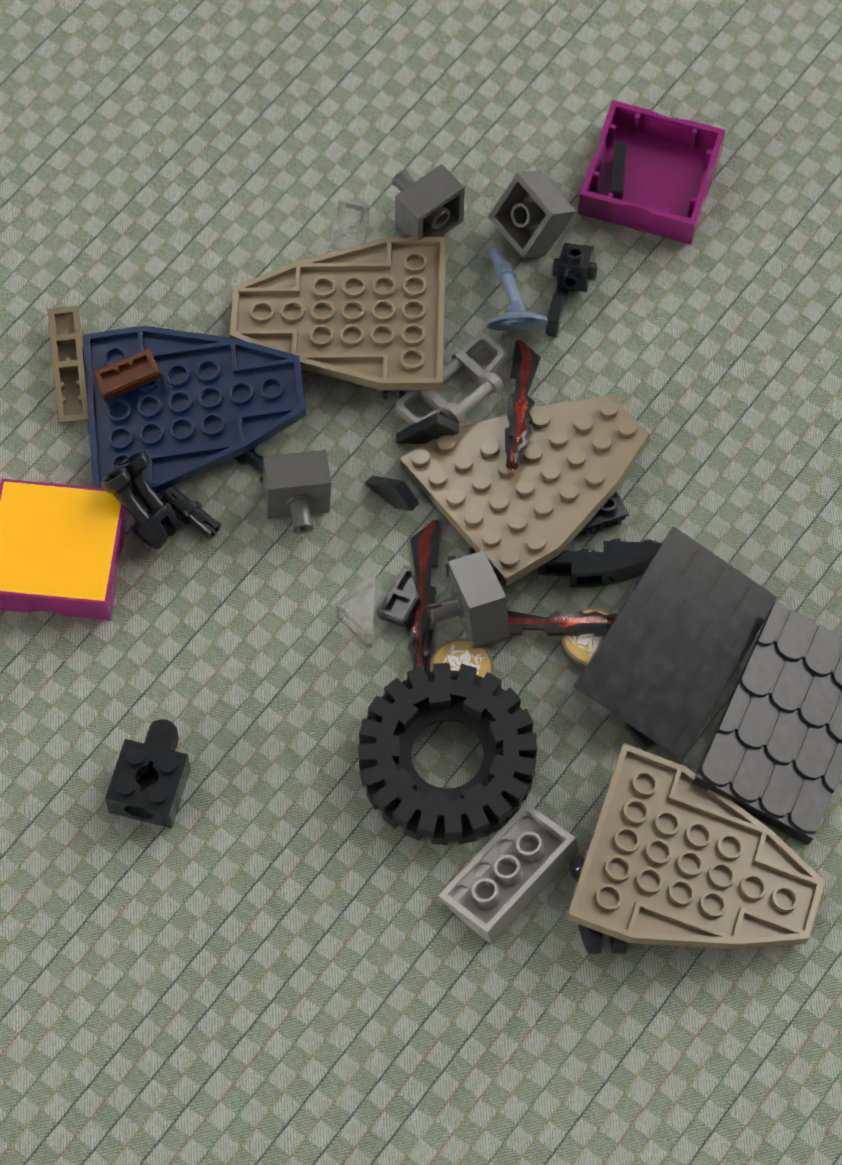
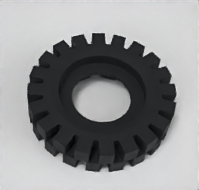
[358,663,537,845]

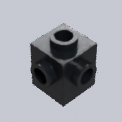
[552,243,597,292]

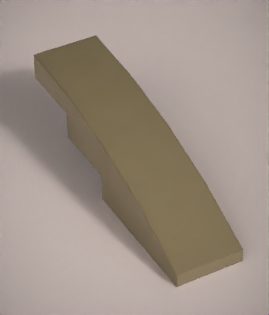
[48,305,88,424]

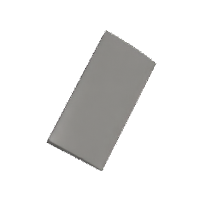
[438,803,579,944]

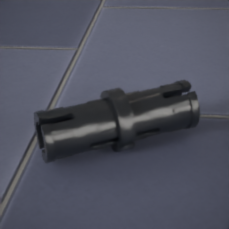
[161,485,222,539]

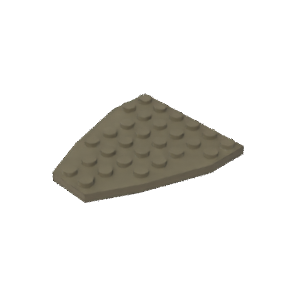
[230,237,446,390]
[399,395,649,586]
[565,743,825,949]

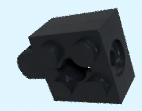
[105,719,191,828]

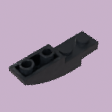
[538,538,661,588]

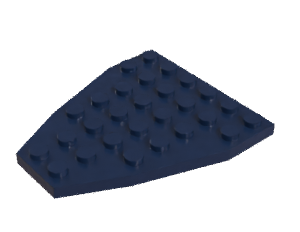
[83,326,306,496]

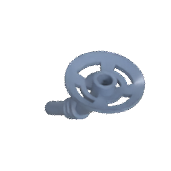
[487,246,548,331]

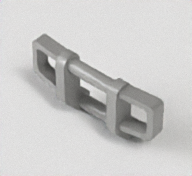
[396,332,505,425]

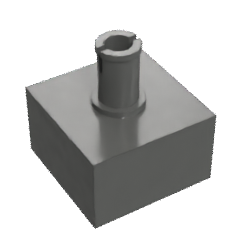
[392,164,465,241]
[488,170,576,258]
[263,450,331,534]
[427,550,509,648]

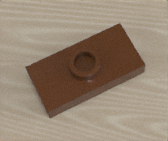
[92,348,162,402]

